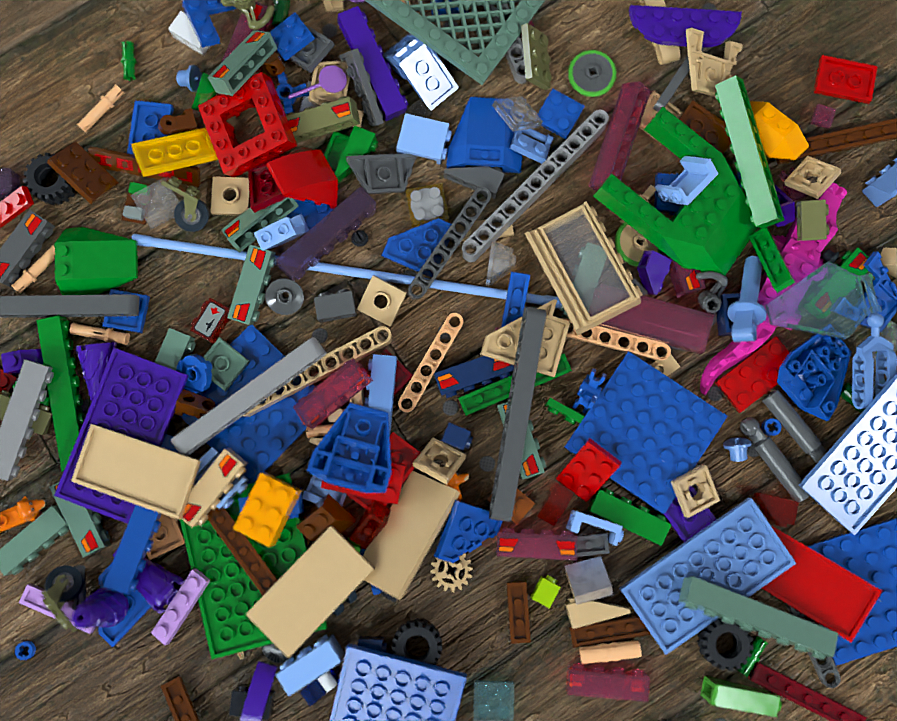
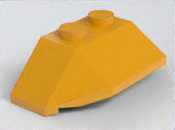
[750,101,809,160]

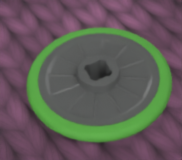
[568,50,616,97]

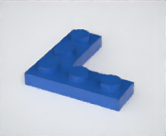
[182,0,237,48]
[501,271,561,327]

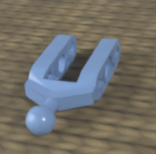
[852,313,897,409]

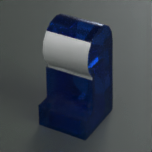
[300,668,340,707]

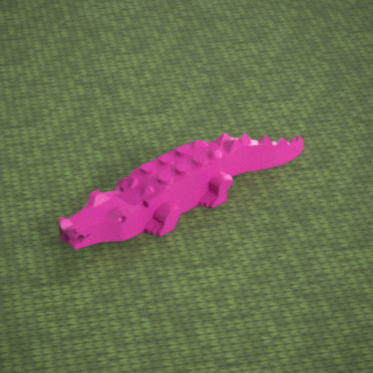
[700,183,847,396]

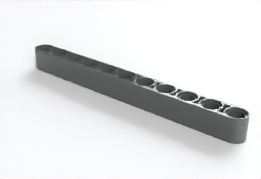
[489,306,546,522]

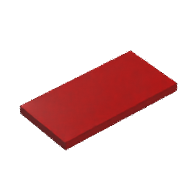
[762,526,882,642]

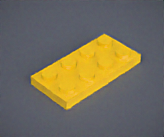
[131,128,218,177]

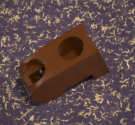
[256,53,285,76]
[158,108,197,135]
[174,389,216,419]

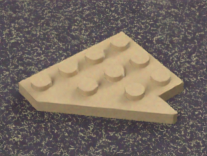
[480,299,570,377]

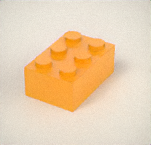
[233,473,302,547]

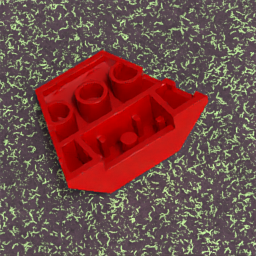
[266,147,338,209]

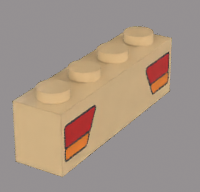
[182,448,248,528]

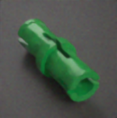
[121,41,136,81]
[736,636,768,677]

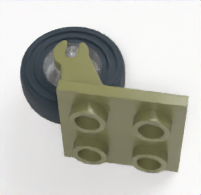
[161,176,209,232]
[41,565,84,632]

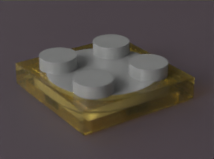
[405,183,449,227]

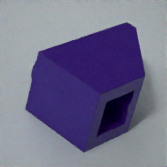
[637,250,672,295]

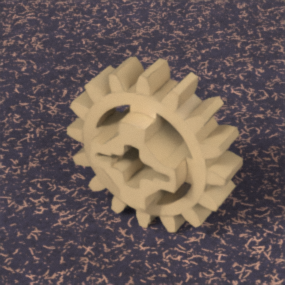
[430,553,473,592]

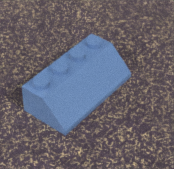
[862,158,897,208]

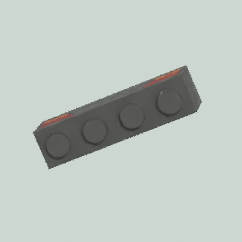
[0,209,55,287]

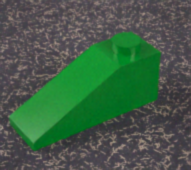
[334,126,378,183]

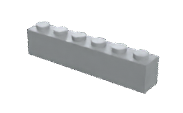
[0,360,54,481]

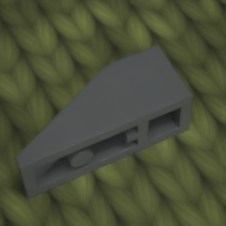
[444,166,505,199]

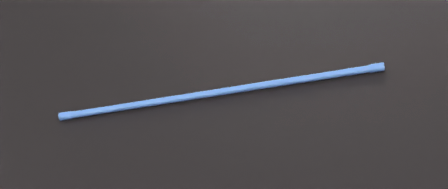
[132,234,562,309]

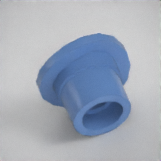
[176,65,202,92]
[723,437,751,462]

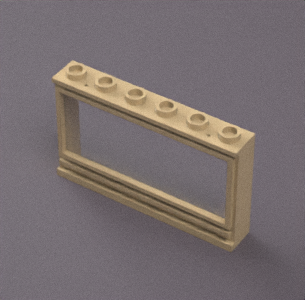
[525,201,642,335]

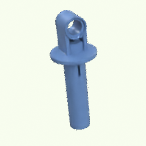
[727,256,767,342]

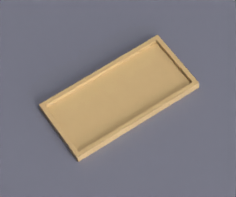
[71,424,201,519]
[363,471,460,600]
[246,526,374,658]

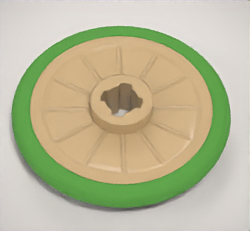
[615,222,661,267]

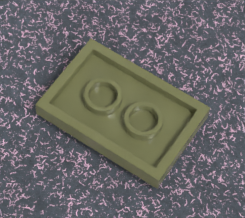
[521,23,552,90]

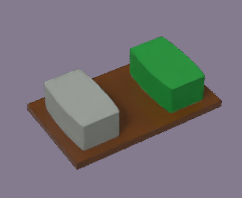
[121,181,155,225]

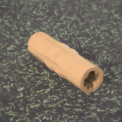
[579,640,641,664]

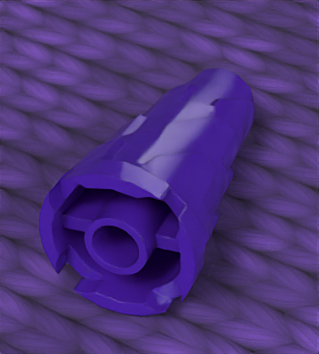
[76,342,117,401]
[113,549,185,614]
[72,587,129,629]

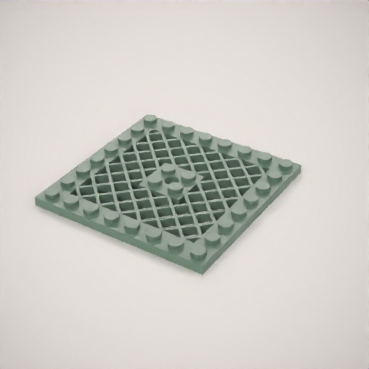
[365,0,546,85]

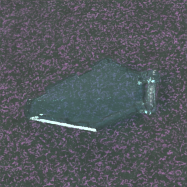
[765,261,882,339]

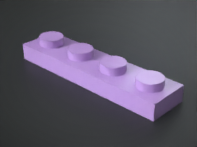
[151,568,211,645]
[19,583,95,634]

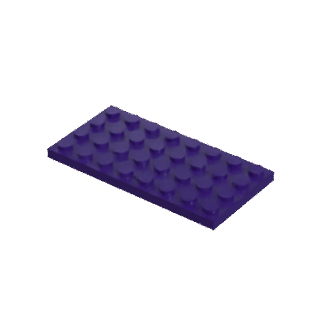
[54,348,189,524]

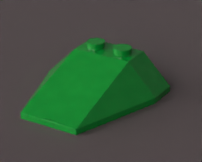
[55,227,138,295]

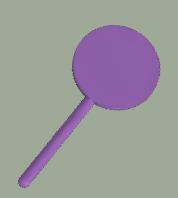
[288,65,347,99]

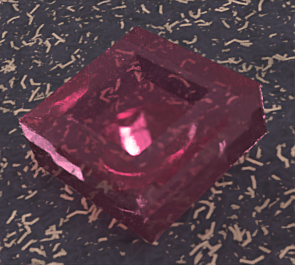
[811,104,836,129]

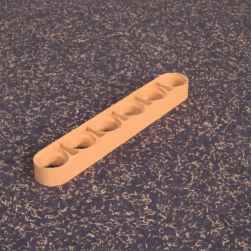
[398,313,463,413]
[564,318,671,361]

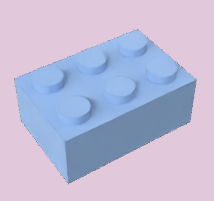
[276,634,345,696]

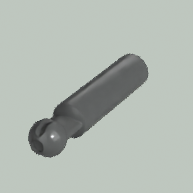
[762,389,827,464]
[740,417,810,503]

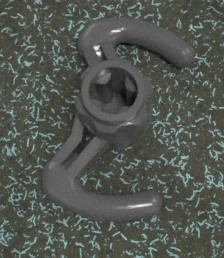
[684,271,728,327]

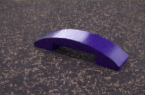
[240,661,278,721]

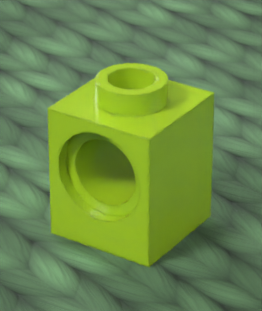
[531,575,561,609]

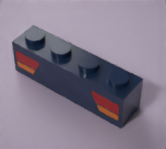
[434,356,514,398]

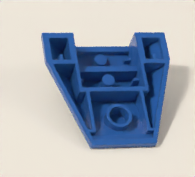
[307,403,391,493]

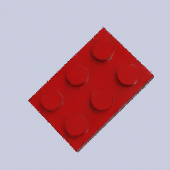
[814,55,878,104]
[556,438,622,503]

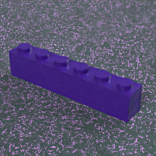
[337,6,408,122]

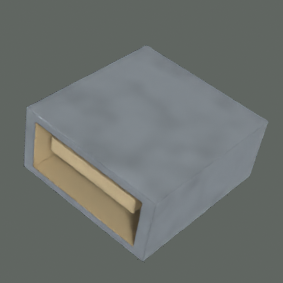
[565,556,613,605]

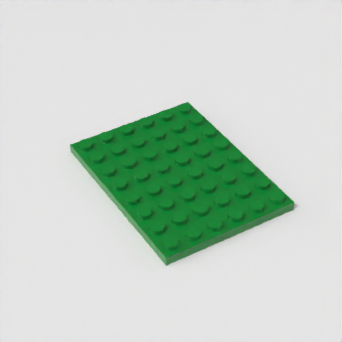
[180,473,328,659]

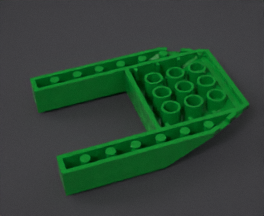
[593,107,758,276]

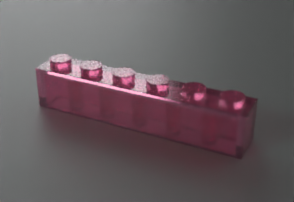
[588,81,651,191]

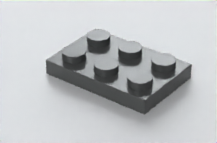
[276,24,335,73]

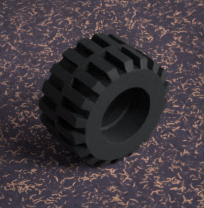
[23,153,75,205]
[697,617,753,671]
[392,619,442,666]

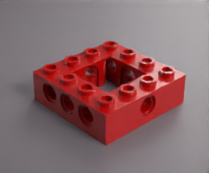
[198,72,298,177]

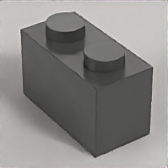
[314,289,357,323]

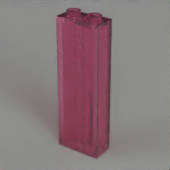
[588,284,714,354]

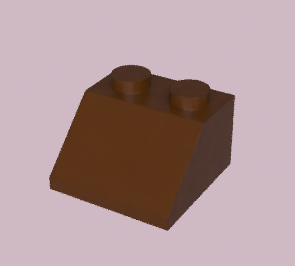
[296,494,356,541]

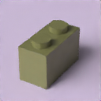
[796,200,829,241]

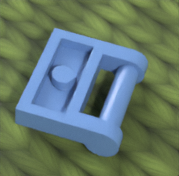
[510,121,553,164]

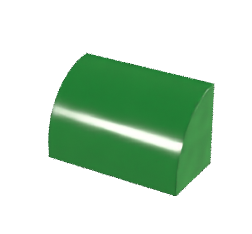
[192,73,217,110]

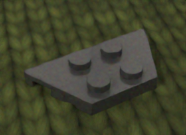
[346,154,417,195]

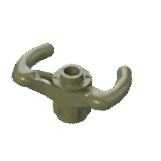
[220,0,274,30]

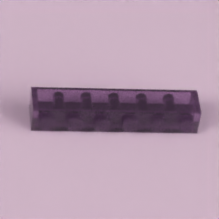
[275,186,376,280]

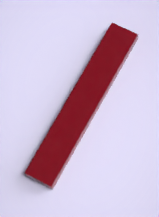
[748,662,867,721]

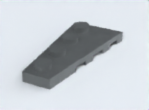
[339,48,384,126]

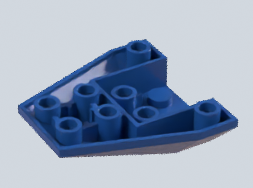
[446,97,522,173]
[777,325,852,421]

